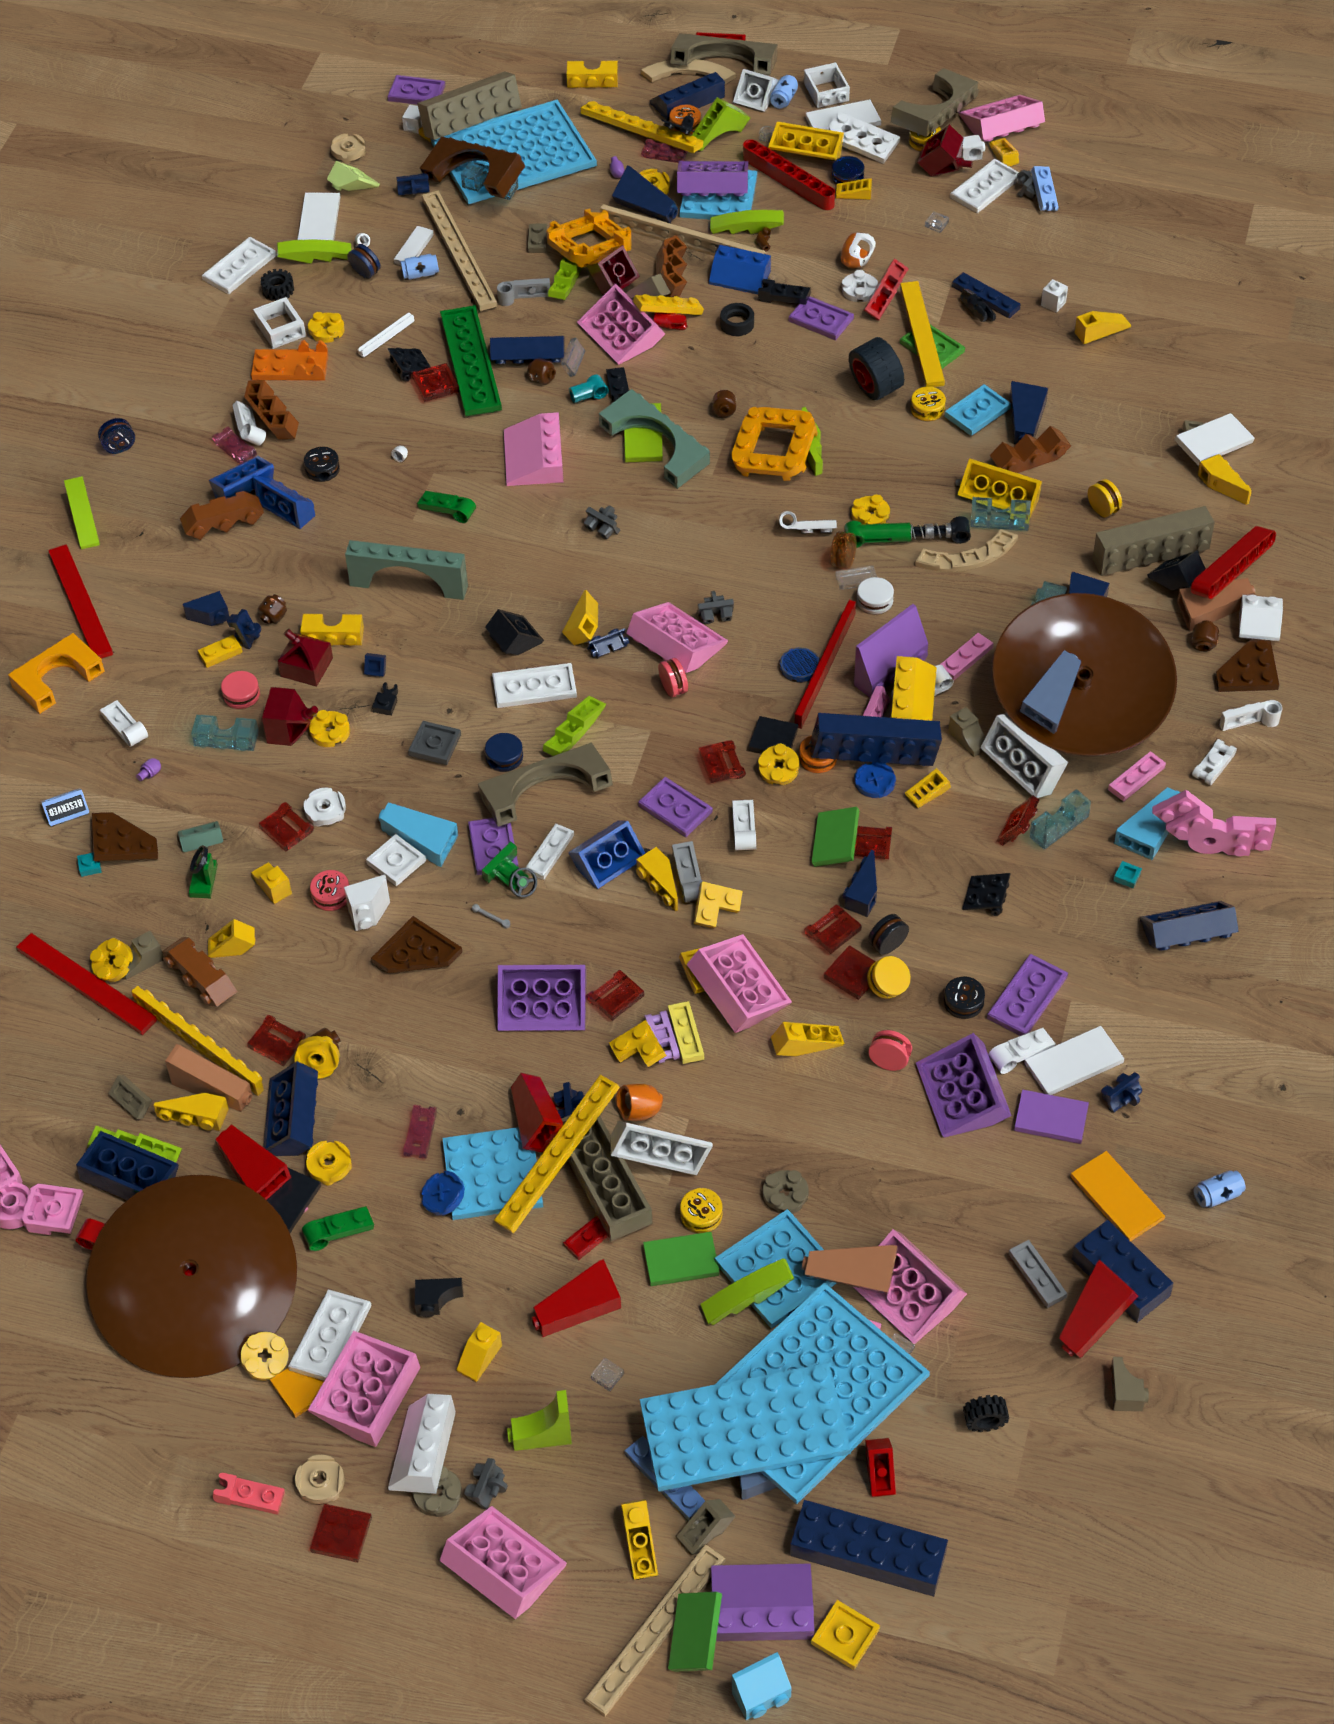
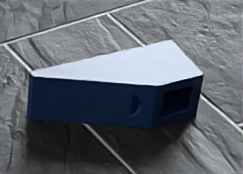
[842,850,877,917]

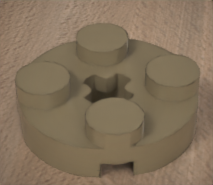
[763,1170,809,1214]
[413,1466,462,1517]

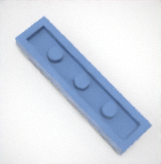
[625,1436,705,1521]

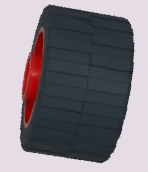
[848,337,905,401]

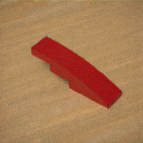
[864,258,909,321]

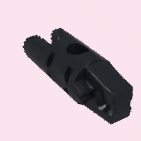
[960,289,996,322]

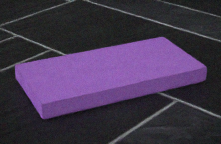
[987,954,1068,1036]

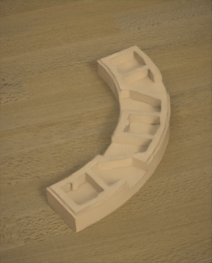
[641,59,736,84]
[915,529,1018,572]

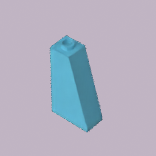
[1114,787,1181,860]
[379,802,458,867]

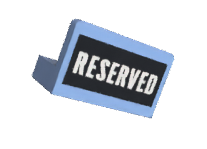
[41,788,89,826]

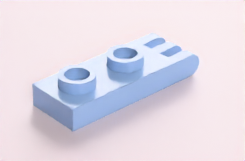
[1031,166,1058,211]

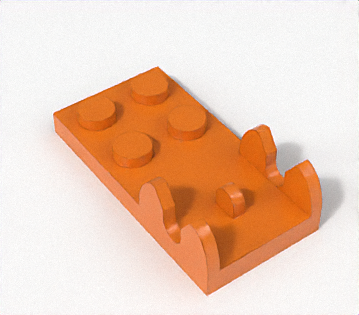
[251,340,329,381]

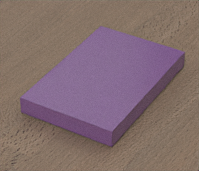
[388,75,445,105]
[789,297,854,340]
[638,777,713,837]
[468,818,518,875]
[1014,1090,1089,1144]

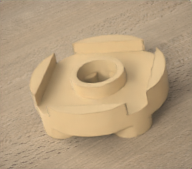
[331,134,366,164]
[295,1455,345,1504]

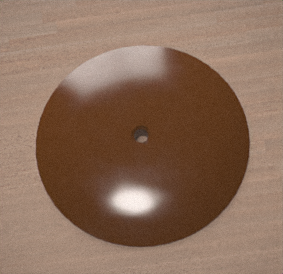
[992,593,1177,756]
[87,1175,297,1378]

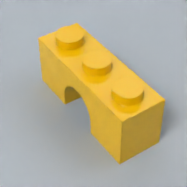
[567,61,618,88]
[300,614,364,646]

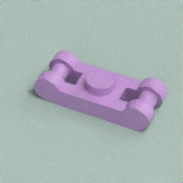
[644,1011,680,1064]

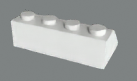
[611,1121,713,1175]
[388,1394,456,1494]

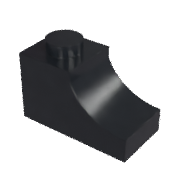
[415,1278,464,1317]

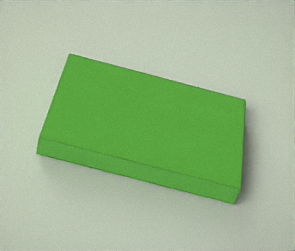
[900,325,965,369]
[812,807,860,867]
[643,1232,719,1286]
[668,1592,722,1672]

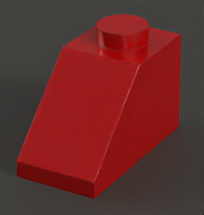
[865,1438,896,1497]

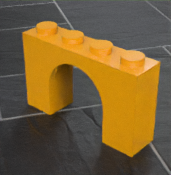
[8,633,105,714]

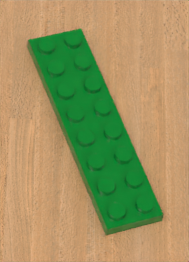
[440,305,502,416]

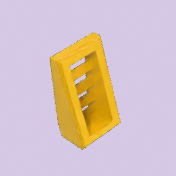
[989,138,1019,166]
[836,178,872,200]
[905,768,951,808]

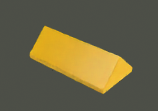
[768,121,844,160]
[957,458,1042,518]

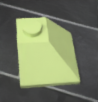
[327,161,380,191]

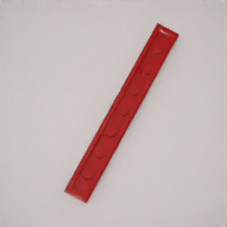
[48,544,113,659]
[794,600,856,729]
[16,933,157,1035]

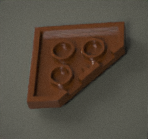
[1215,639,1279,692]
[92,812,158,861]
[371,916,462,973]

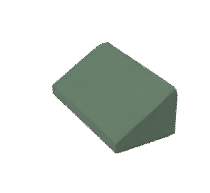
[178,821,223,852]

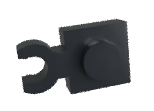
[372,682,398,716]

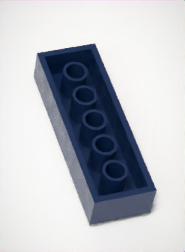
[811,713,942,766]
[790,1500,948,1597]

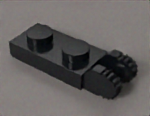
[606,367,629,402]

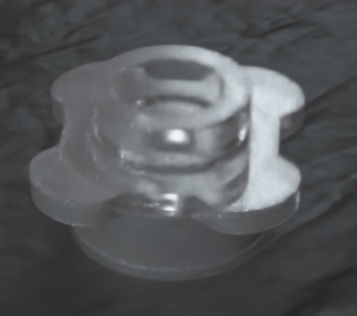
[759,126,774,142]

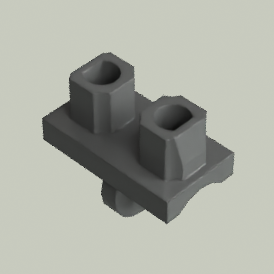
[1017,170,1036,199]
[584,505,620,539]
[697,591,734,624]
[464,1458,508,1509]

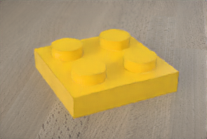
[811,1600,880,1670]

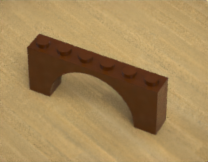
[420,136,525,198]

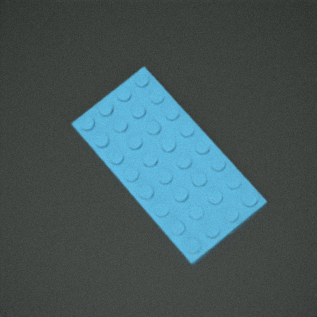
[640,1363,851,1491]

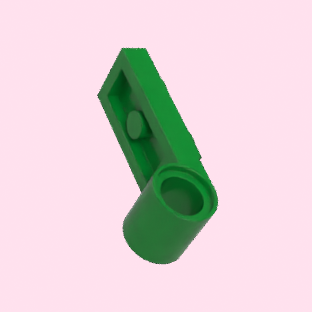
[417,491,476,523]
[302,1206,374,1251]

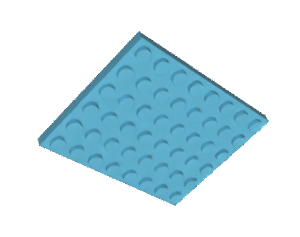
[431,99,597,205]
[715,1283,930,1504]

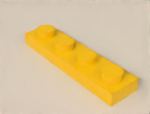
[633,294,704,315]

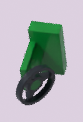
[482,841,537,897]
[189,845,218,899]

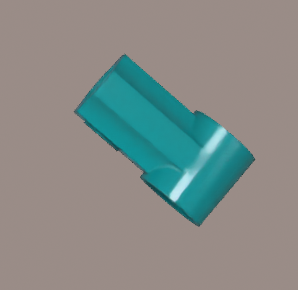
[569,374,609,403]

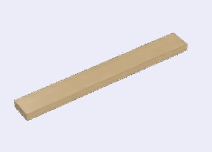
[585,1544,725,1717]

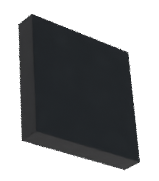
[749,716,799,754]

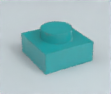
[77,852,102,877]
[1114,861,1142,888]

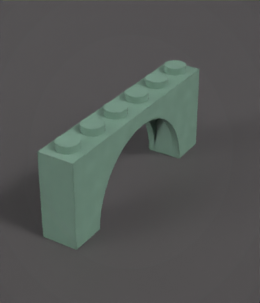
[599,389,710,489]
[345,540,468,600]

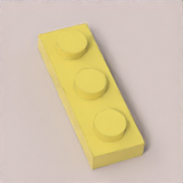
[668,1001,704,1064]

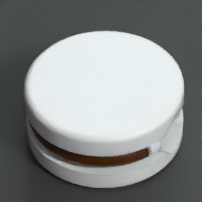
[857,577,894,614]

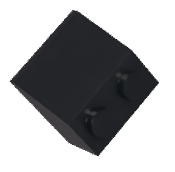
[1147,550,1206,591]
[485,609,544,655]

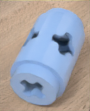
[770,75,798,109]
[400,254,439,280]
[1194,1170,1245,1208]

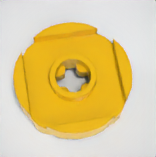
[639,169,670,195]
[308,312,345,343]
[851,494,890,524]
[309,710,350,747]
[758,743,799,785]
[90,938,133,982]
[294,1036,340,1079]
[306,1141,352,1186]
[240,1332,289,1381]

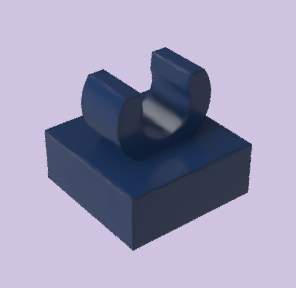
[364,653,386,677]

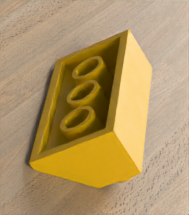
[891,656,937,721]

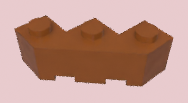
[656,235,688,297]
[244,380,299,439]
[990,426,1071,473]
[180,491,264,540]
[162,937,237,1007]

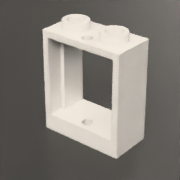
[804,63,850,108]
[253,297,306,349]

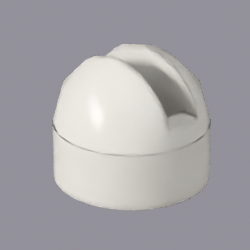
[355,233,370,246]
[391,445,408,462]

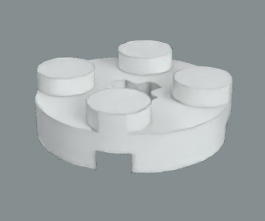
[842,270,878,302]
[304,788,346,827]

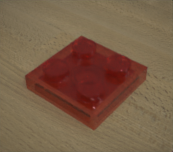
[412,363,459,402]
[997,795,1040,846]
[824,945,876,1000]
[310,1504,372,1563]

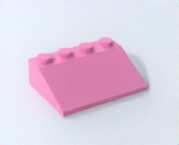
[959,95,1045,142]
[577,284,665,364]
[504,412,563,486]
[626,602,728,673]
[687,934,792,1033]
[854,1229,967,1344]
[308,1331,420,1447]
[440,1506,567,1619]

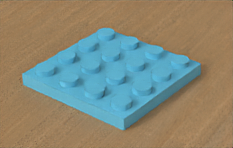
[680,170,757,220]
[442,1127,543,1220]
[714,1209,837,1329]

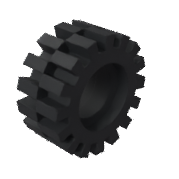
[260,269,294,301]
[963,1395,1009,1432]

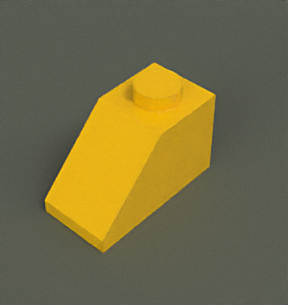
[208,919,255,958]
[456,1322,502,1383]

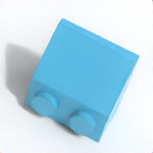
[732,1652,792,1720]

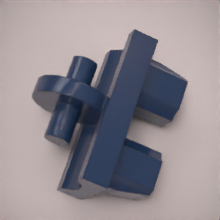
[396,173,430,195]
[227,609,261,649]
[1101,1072,1142,1113]
[554,1082,585,1118]

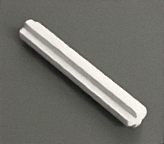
[357,313,415,357]

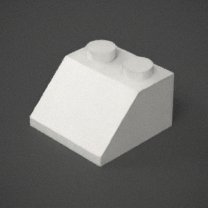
[733,69,779,112]
[1239,595,1283,641]
[344,875,390,931]

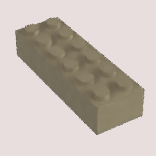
[417,71,522,140]
[1093,506,1215,576]
[555,1115,653,1241]

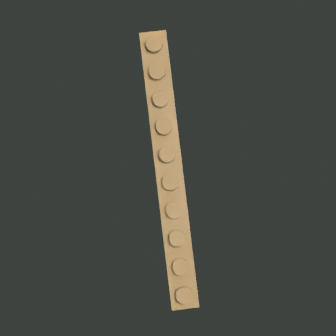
[422,191,497,311]
[600,204,765,256]

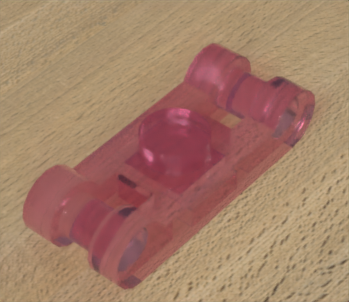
[641,139,688,163]
[212,426,257,464]
[403,1105,437,1159]

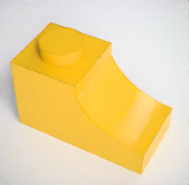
[251,862,292,904]

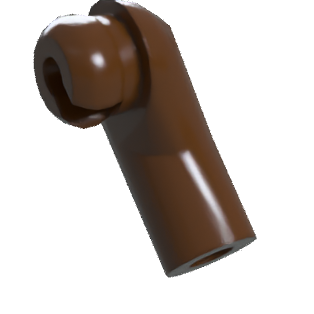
[756,227,771,252]

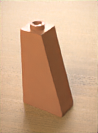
[1177,578,1255,631]
[165,1044,253,1112]
[802,1245,898,1294]

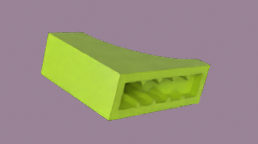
[691,97,750,151]
[507,1390,572,1451]

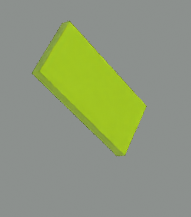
[624,403,663,462]

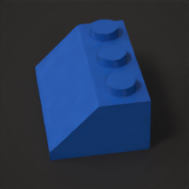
[709,245,771,295]
[209,456,274,498]
[253,475,315,529]
[568,820,645,889]

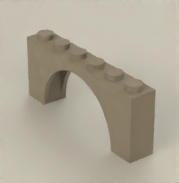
[671,33,778,75]
[891,68,979,137]
[478,742,613,827]

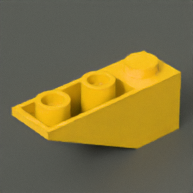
[1075,311,1131,344]
[1198,454,1252,505]
[562,590,598,646]
[636,846,678,912]
[771,1022,845,1056]
[153,1093,229,1131]
[620,1499,658,1580]

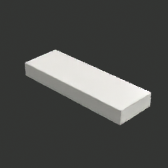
[394,226,434,265]
[525,824,574,880]

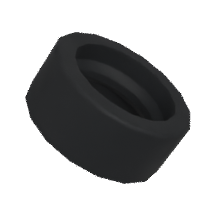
[720,303,754,336]

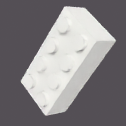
[980,713,1068,798]

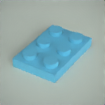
[945,384,1011,436]

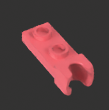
[213,1473,285,1515]

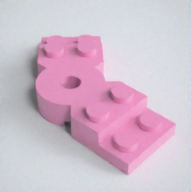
[1152,790,1276,856]
[0,1145,84,1235]

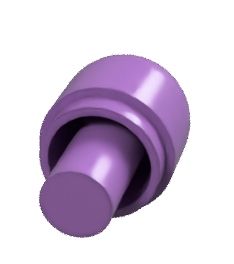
[610,156,625,178]
[136,758,161,781]

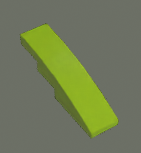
[710,210,784,234]
[277,239,351,264]
[548,257,583,300]
[802,407,823,476]
[64,476,100,549]
[543,696,606,756]
[87,1126,182,1162]
[701,1258,794,1325]

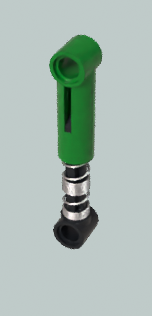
[844,516,971,548]

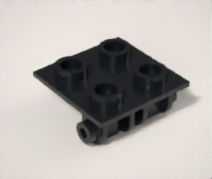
[661,116,695,135]
[387,348,434,381]
[962,873,1011,916]

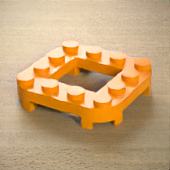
[547,209,632,267]
[732,407,818,481]

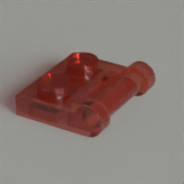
[699,740,746,783]
[259,802,314,852]
[854,826,892,859]
[804,904,862,954]
[586,970,644,1021]
[247,1015,306,1066]

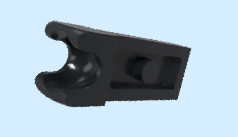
[758,279,811,305]

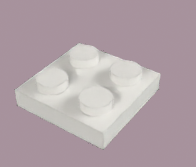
[366,834,426,886]

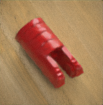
[654,312,688,330]

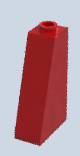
[511,1073,563,1153]
[215,1124,291,1200]
[531,1259,621,1337]
[1059,1260,1138,1359]

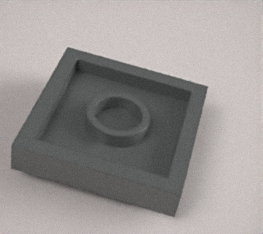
[408,721,461,765]

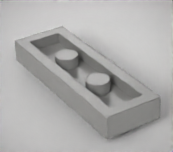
[1009,1240,1067,1308]

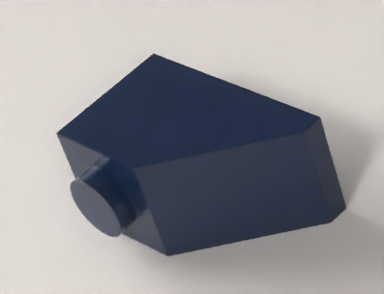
[183,591,230,626]

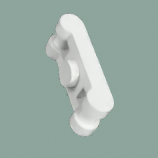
[1192,739,1237,785]

